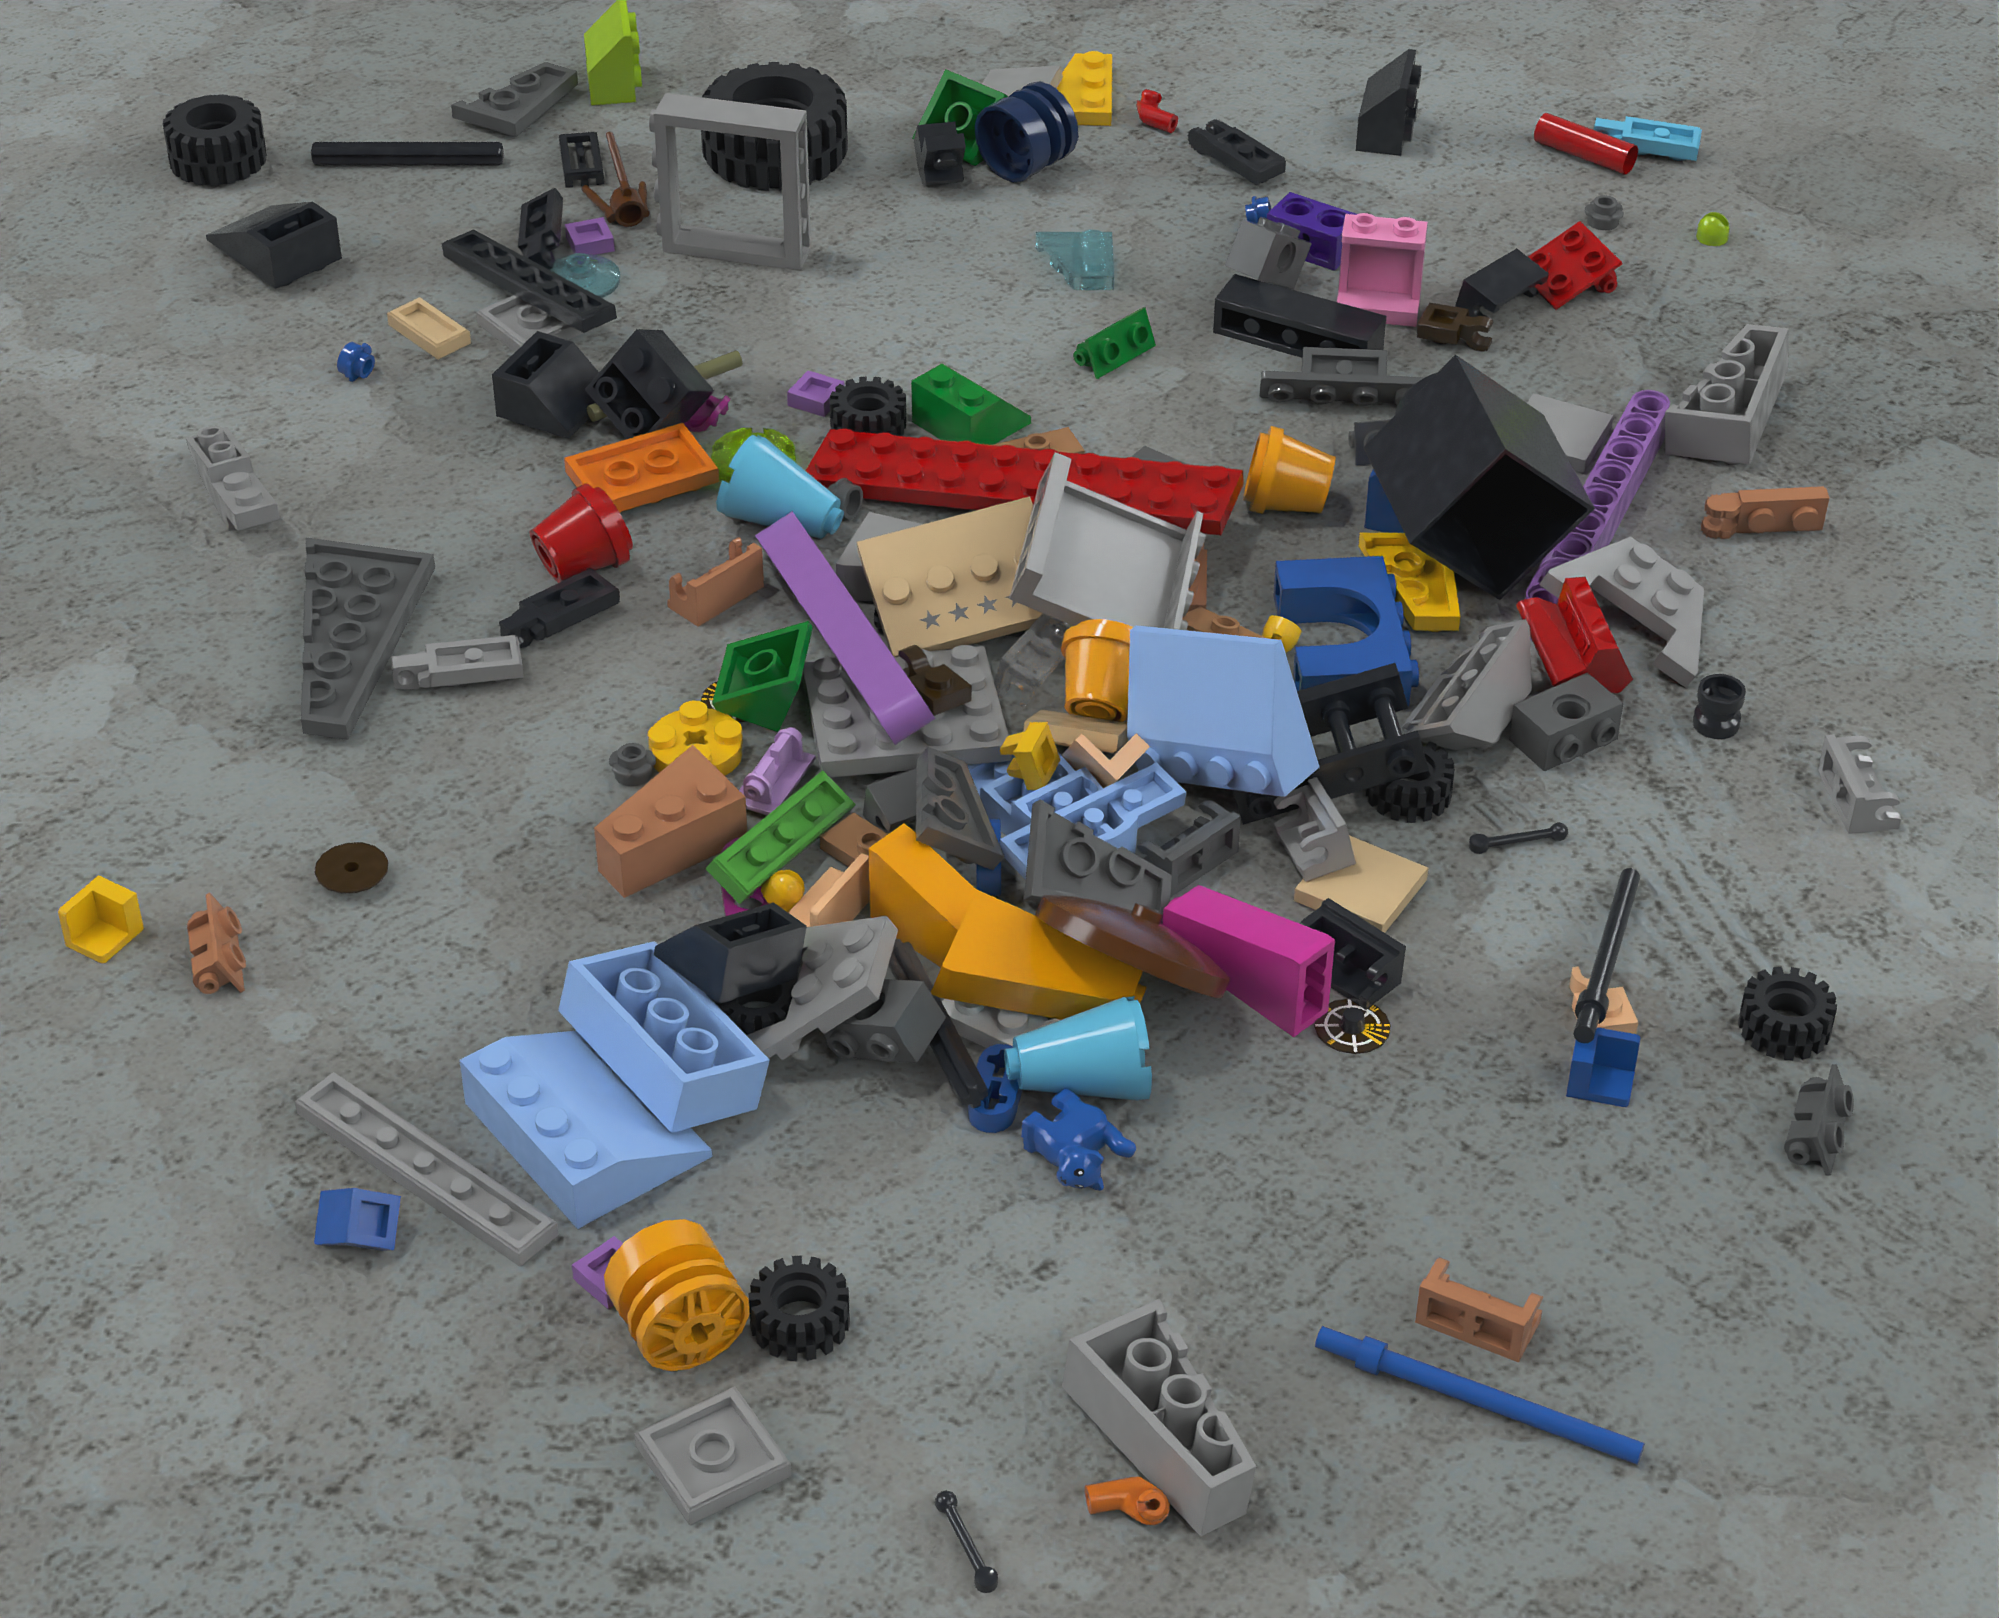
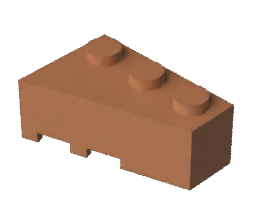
[594,745,747,898]

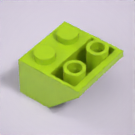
[584,0,642,105]

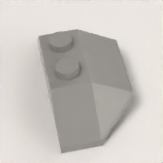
[1401,619,1531,751]

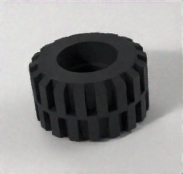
[163,94,267,186]

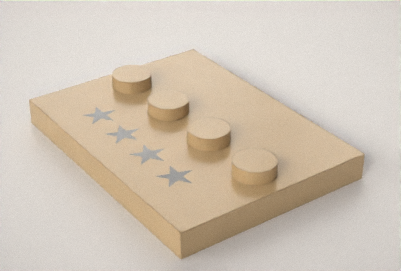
[857,497,1061,657]

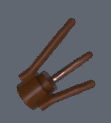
[582,131,650,227]

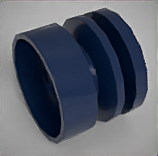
[975,81,1079,183]

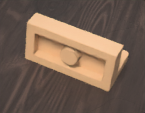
[1062,733,1150,788]
[788,853,870,927]

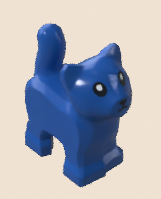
[1021,1088,1136,1191]

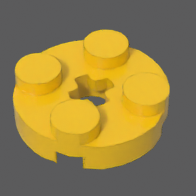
[648,700,743,776]

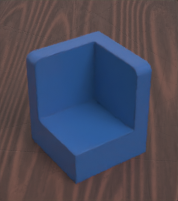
[1566,1027,1641,1107]
[314,1188,401,1251]

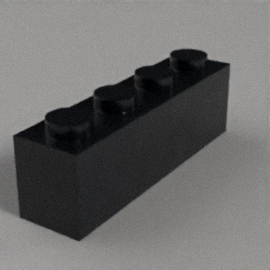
[1213,274,1387,358]

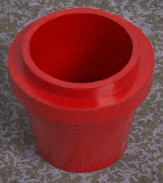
[529,483,633,583]

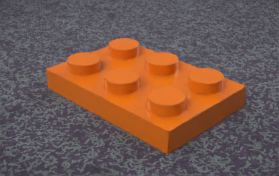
[564,423,719,513]

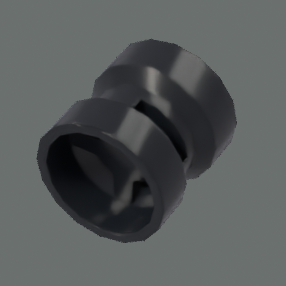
[1693,674,1746,739]

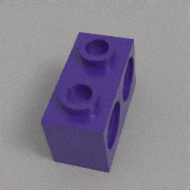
[1267,192,1357,271]

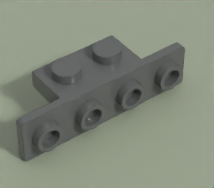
[1259,347,1425,406]

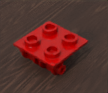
[1528,221,1623,310]

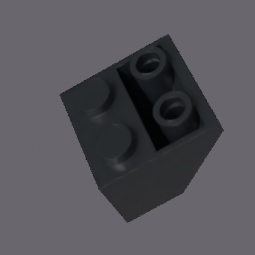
[1356,49,1422,156]
[584,329,714,439]
[492,331,599,439]
[654,903,807,1003]

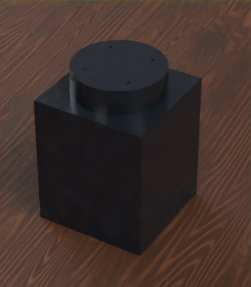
[1363,354,1595,600]

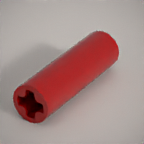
[1534,113,1638,175]

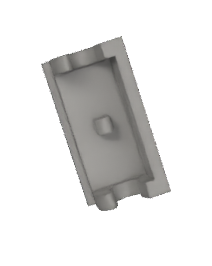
[1818,734,1901,834]
[1274,777,1356,882]

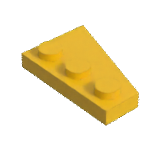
[1057,51,1112,126]
[1358,532,1460,632]

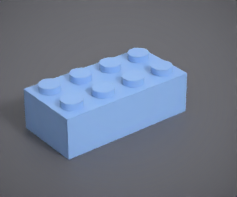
[558,941,770,1133]

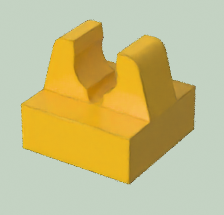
[999,722,1061,790]

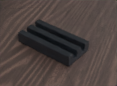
[559,132,604,188]

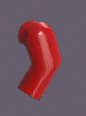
[1136,89,1178,133]

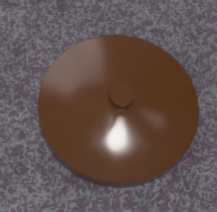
[1035,895,1231,999]

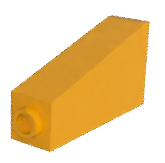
[869,824,976,967]
[931,889,1147,1020]

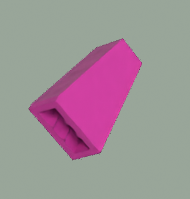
[1163,885,1335,1037]

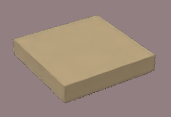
[1023,710,1128,753]
[1294,835,1428,933]

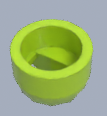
[1696,212,1730,246]

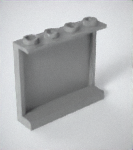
[1009,452,1206,630]

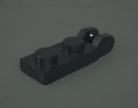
[1187,119,1286,185]

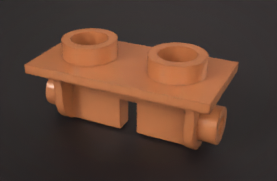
[187,893,246,994]

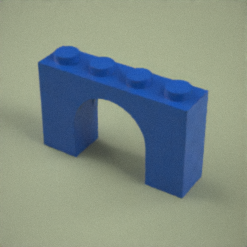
[1273,556,1419,706]

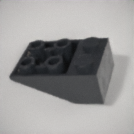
[206,201,342,289]

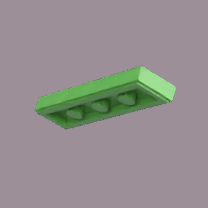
[706,770,856,904]

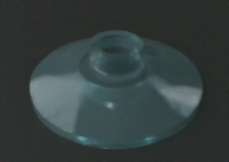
[549,253,620,298]

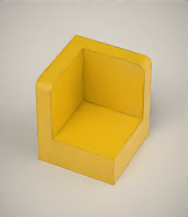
[58,875,144,963]

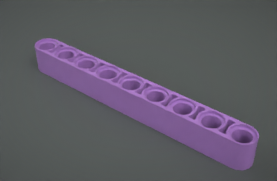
[1525,390,1670,641]
[755,511,935,745]

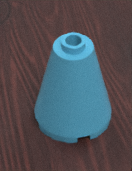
[716,435,844,539]
[1004,996,1152,1101]

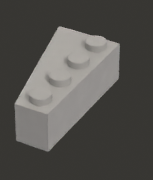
[1665,324,1789,464]
[1062,1299,1257,1536]

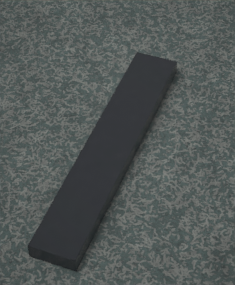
[442,229,617,333]

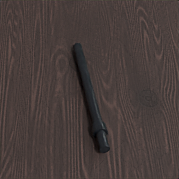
[1573,868,1640,1044]

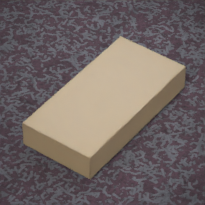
[387,297,471,359]

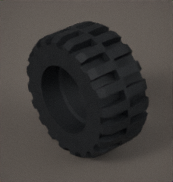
[701,62,848,191]

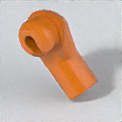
[1085,1476,1170,1525]

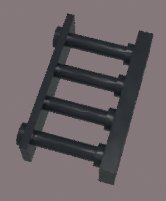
[1232,663,1429,825]

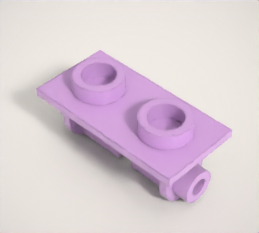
[739,727,816,815]

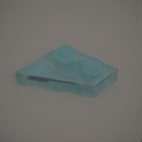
[1036,230,1114,290]

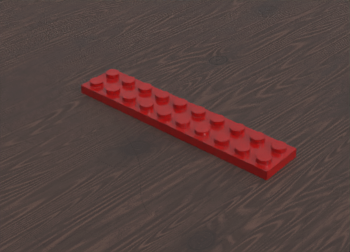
[805,429,1244,536]

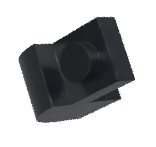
[914,122,966,186]

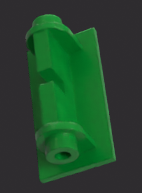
[1073,307,1156,379]

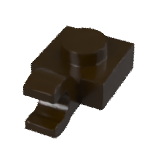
[1417,302,1493,352]
[898,645,972,716]

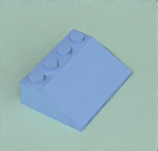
[1127,625,1319,797]
[459,1031,712,1229]

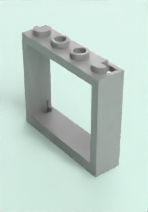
[649,93,811,270]

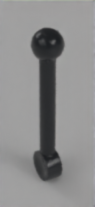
[1469,822,1568,854]
[934,1490,998,1593]

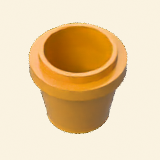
[1243,426,1336,514]
[1061,619,1133,722]

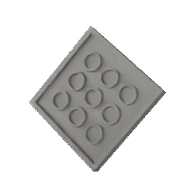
[802,645,1012,778]

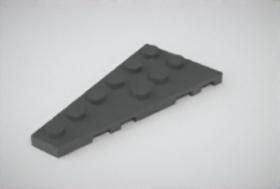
[301,538,435,740]

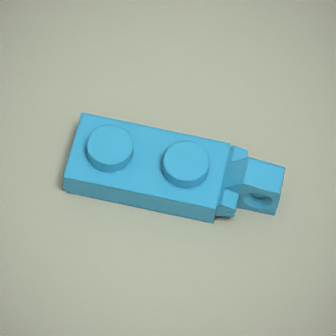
[1593,116,1702,161]

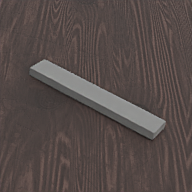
[295,1072,559,1267]

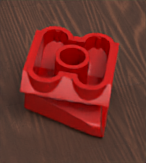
[1516,577,1633,694]

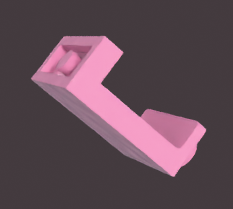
[1337,213,1428,327]

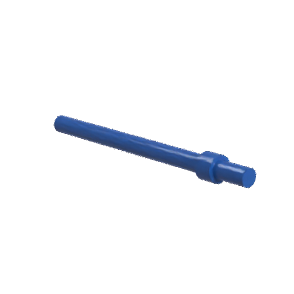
[1315,1326,1645,1465]

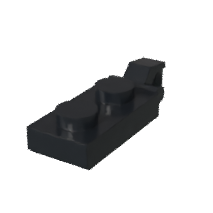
[518,188,563,270]
[499,568,620,649]

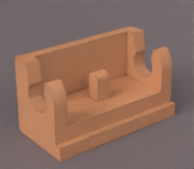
[667,537,764,627]
[1415,1257,1543,1362]

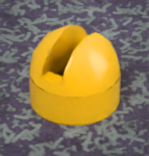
[1262,615,1302,653]
[761,869,805,912]

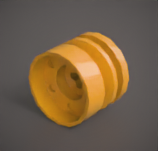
[604,1219,750,1371]

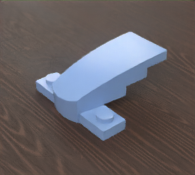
[967,752,1186,880]

